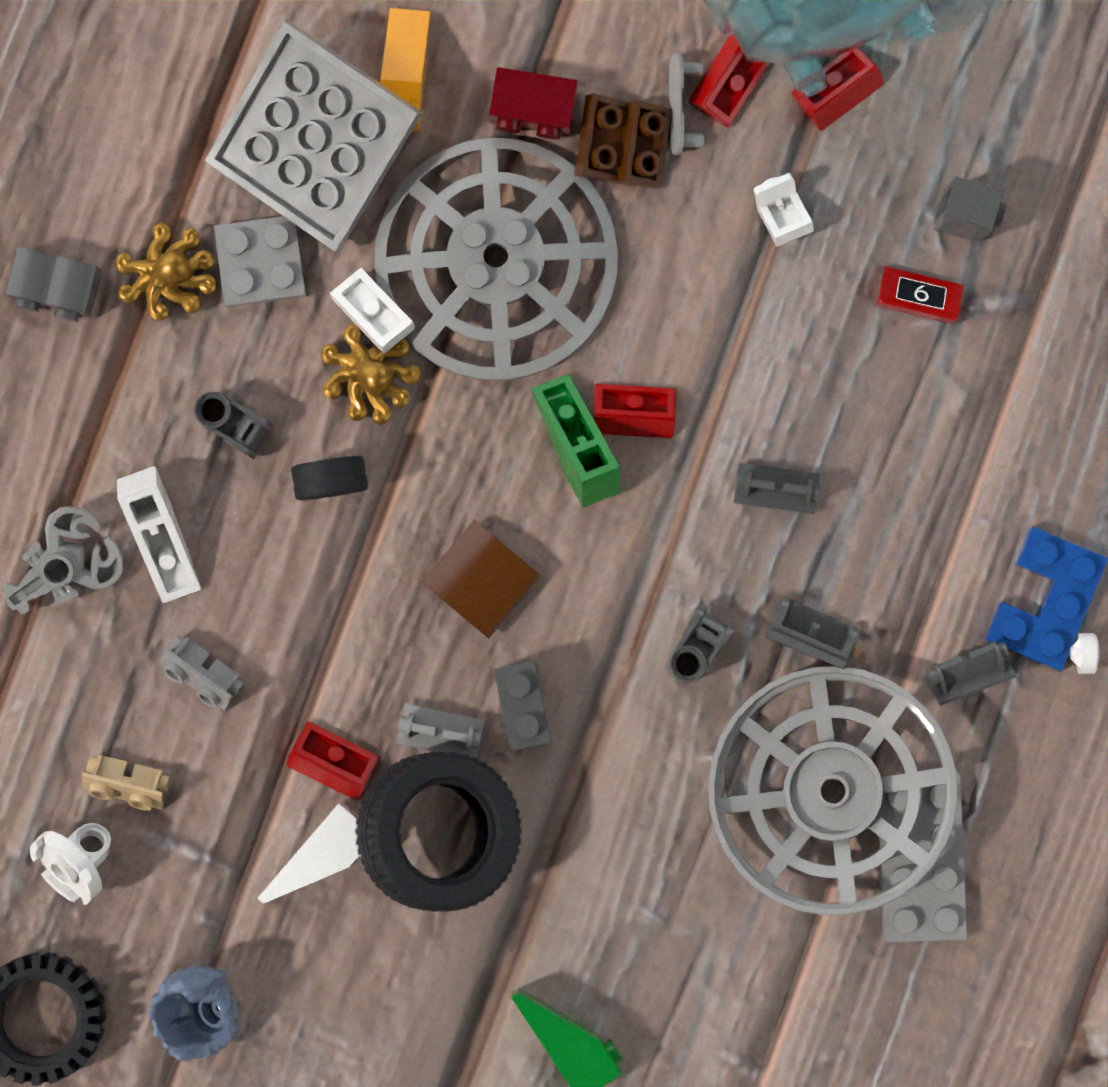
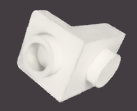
[754,173,814,247]

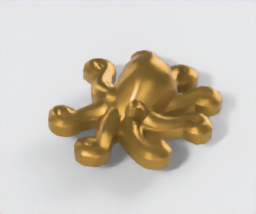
[115,222,217,321]
[321,324,421,425]

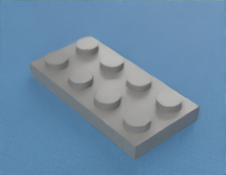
[878,774,967,942]

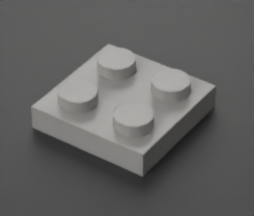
[214,216,307,308]

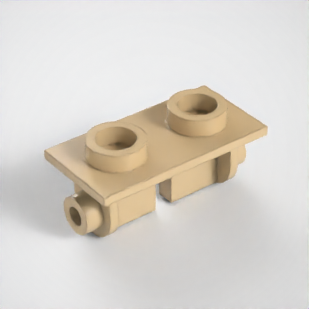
[81,754,170,811]

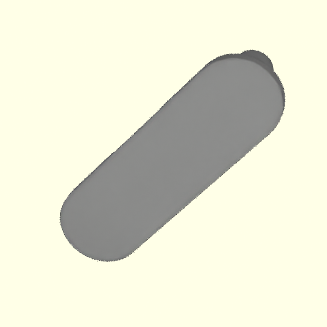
[669,53,704,155]

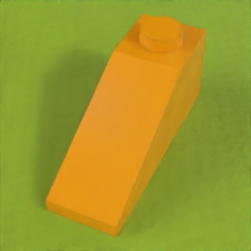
[380,8,431,133]

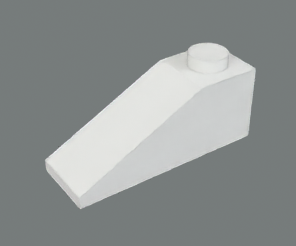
[117,466,201,603]
[258,801,361,904]

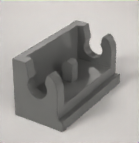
[765,596,859,670]

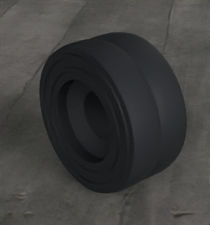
[291,456,368,501]

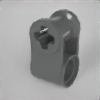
[194,392,275,460]
[667,604,736,684]

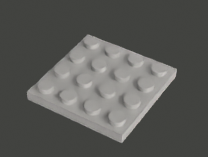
[205,21,423,252]

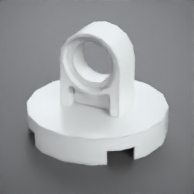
[30,823,111,905]

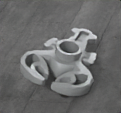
[1,506,123,615]

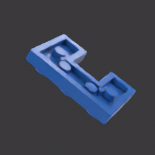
[984,527,1108,671]

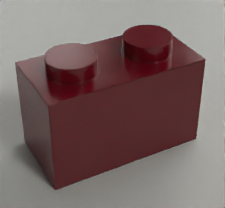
[489,67,578,140]

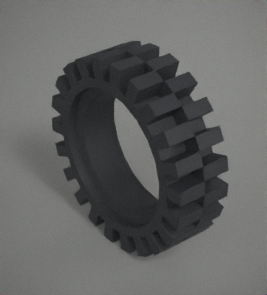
[0,952,106,1086]

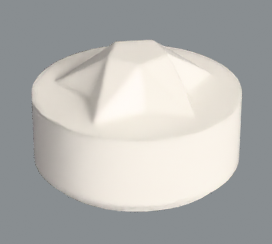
[1070,633,1099,674]

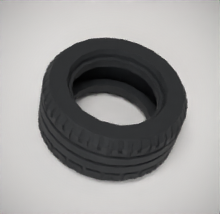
[355,752,522,912]

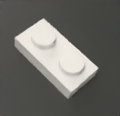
[330,268,415,354]

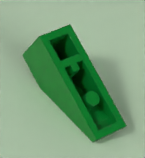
[531,374,620,508]
[511,988,624,1087]

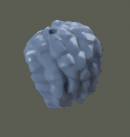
[148,965,239,1062]

